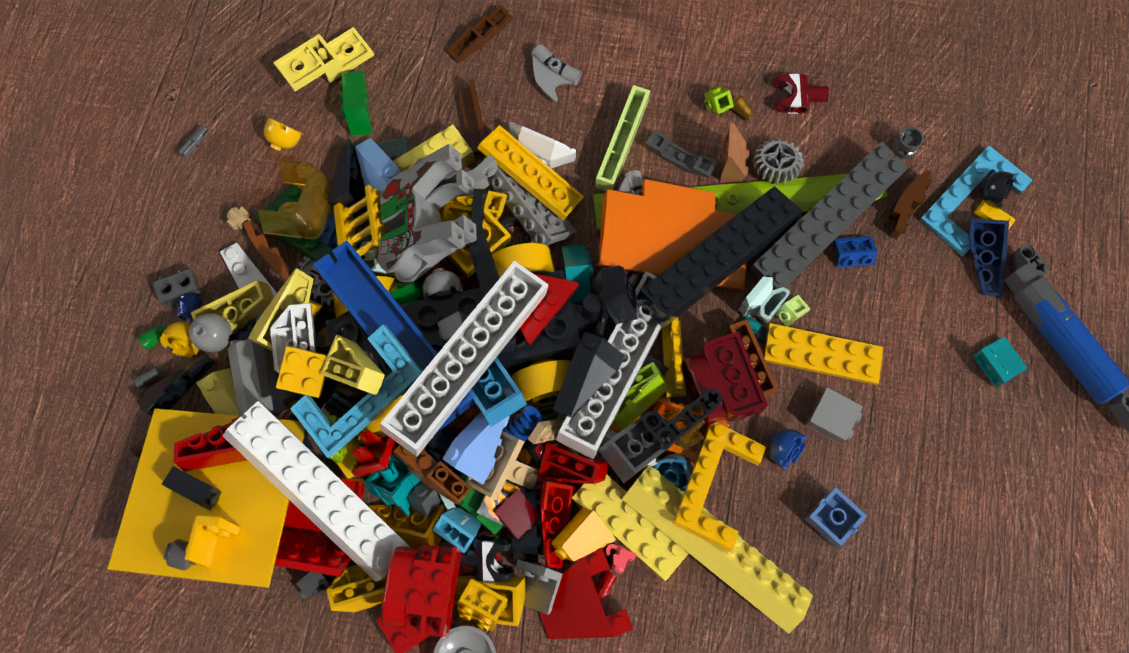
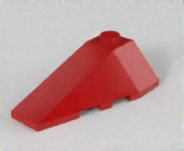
[539,481,574,569]

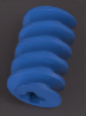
[502,406,543,442]

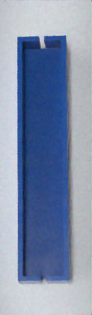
[313,240,475,429]

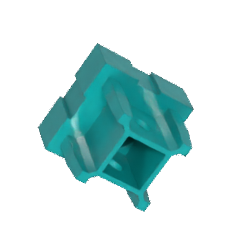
[363,454,421,516]

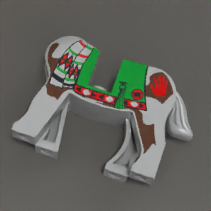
[378,144,477,283]

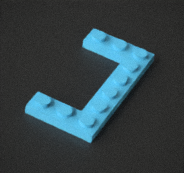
[919,146,1033,256]
[290,325,423,458]

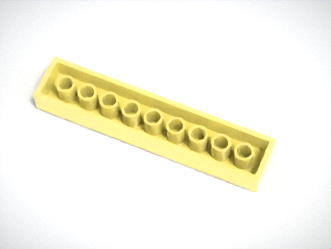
[622,465,813,633]

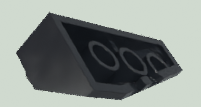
[327,139,368,215]
[553,332,625,418]

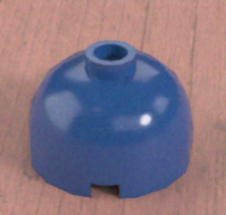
[769,429,807,470]

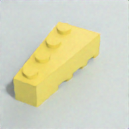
[191,280,274,338]

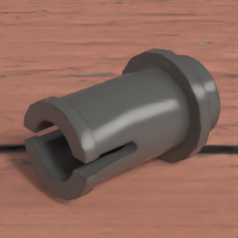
[133,366,161,389]

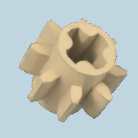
[227,206,251,230]

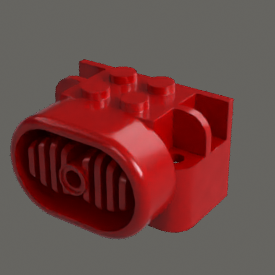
[381,545,462,638]

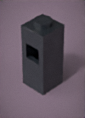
[161,466,222,511]

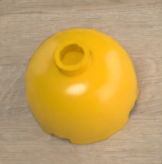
[263,118,302,151]
[160,321,200,358]

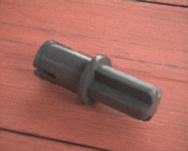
[178,125,209,158]

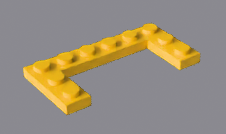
[673,422,766,552]

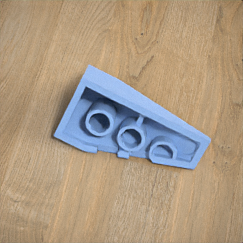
[355,138,401,193]

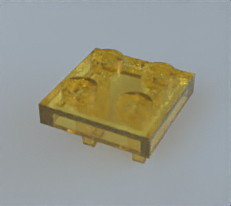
[662,405,705,450]

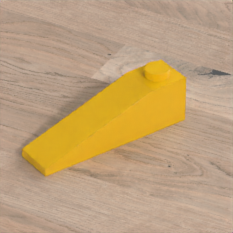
[454,576,525,627]

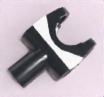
[454,535,513,582]

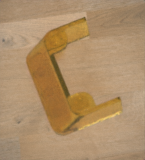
[258,159,332,239]

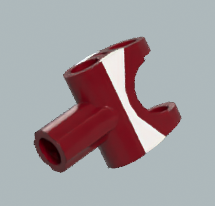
[774,74,829,114]

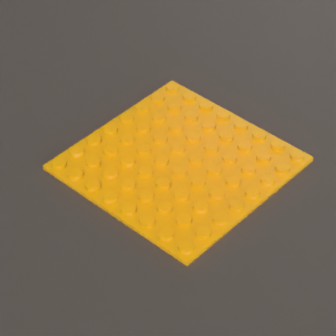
[108,409,306,588]

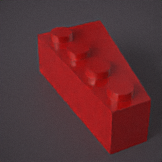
[173,416,247,472]

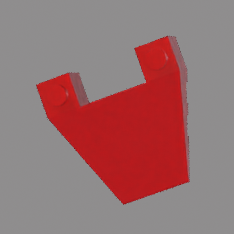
[539,549,634,639]

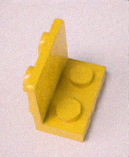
[185,515,240,567]
[457,579,508,632]

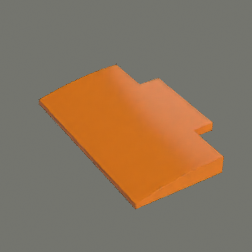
[598,179,747,291]

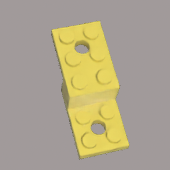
[274,27,374,92]

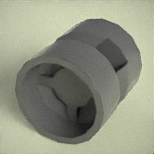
[892,127,924,160]

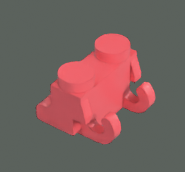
[605,544,636,574]

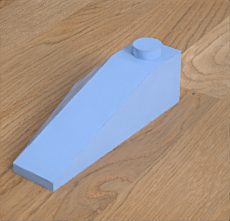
[443,412,510,484]

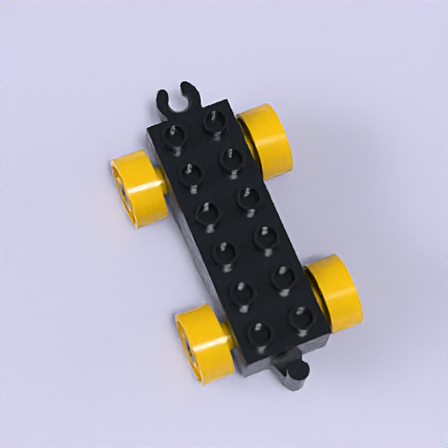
[316,243,602,444]

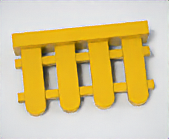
[661,317,686,398]

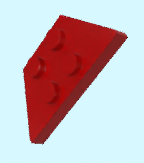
[520,274,579,346]

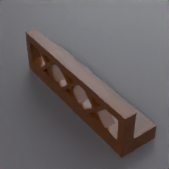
[458,79,486,155]

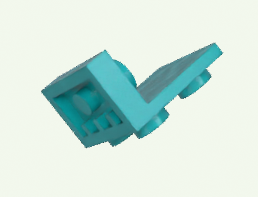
[972,337,1027,388]

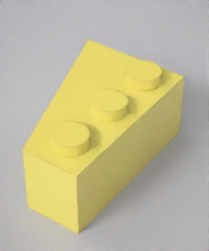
[320,335,385,395]

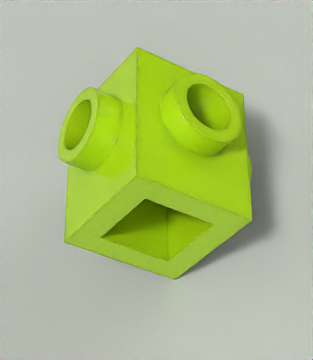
[704,85,734,114]

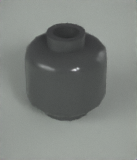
[163,539,196,570]

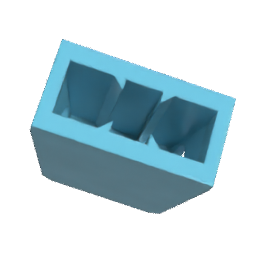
[433,507,481,553]

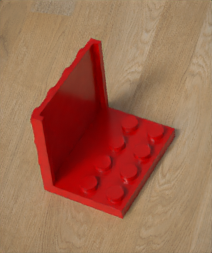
[274,476,364,577]

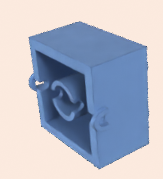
[804,487,867,548]

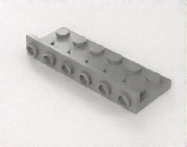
[482,156,577,246]

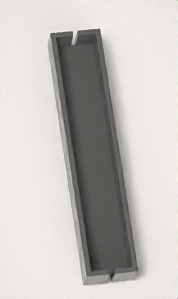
[748,142,909,290]

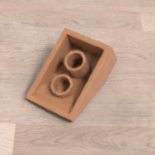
[720,123,749,183]

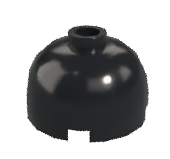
[980,171,1016,209]

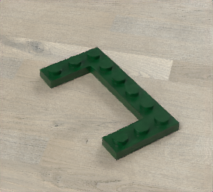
[254,184,372,263]

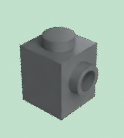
[407,481,441,518]

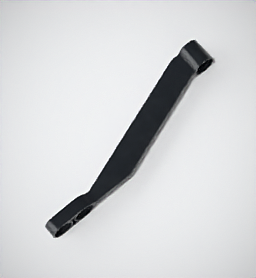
[470,189,516,354]

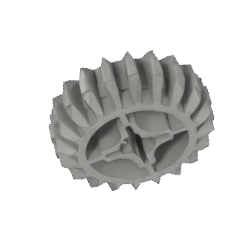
[753,138,803,185]

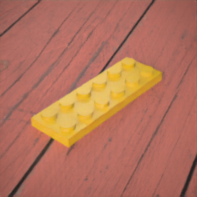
[477,125,584,221]
[764,323,883,385]

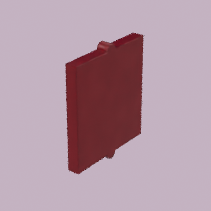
[494,488,541,539]

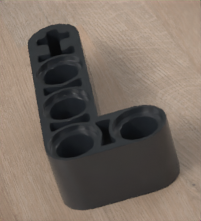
[641,389,722,450]

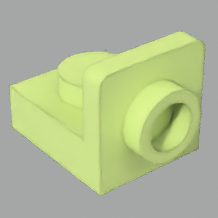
[776,295,810,327]

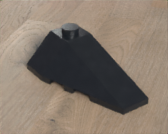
[136,355,215,416]

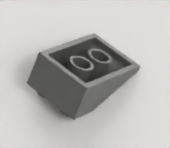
[598,411,670,483]

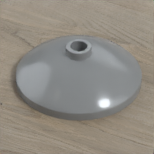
[434,626,496,653]

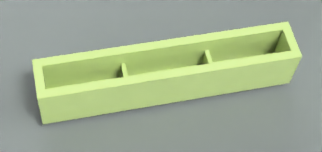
[595,85,650,191]

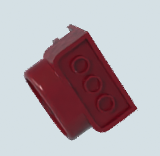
[682,331,768,425]

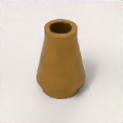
[731,93,755,121]

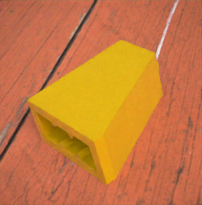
[551,508,616,561]

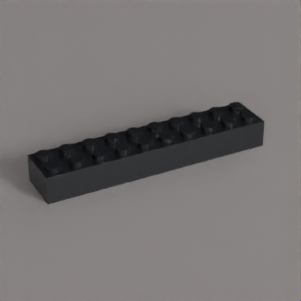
[637,186,802,328]

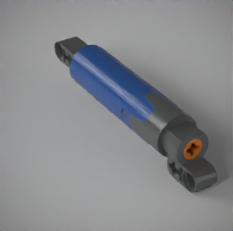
[1004,244,1129,432]

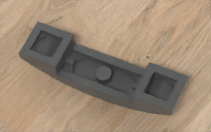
[645,130,718,178]

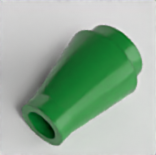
[137,324,166,351]

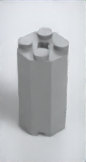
[228,339,282,418]

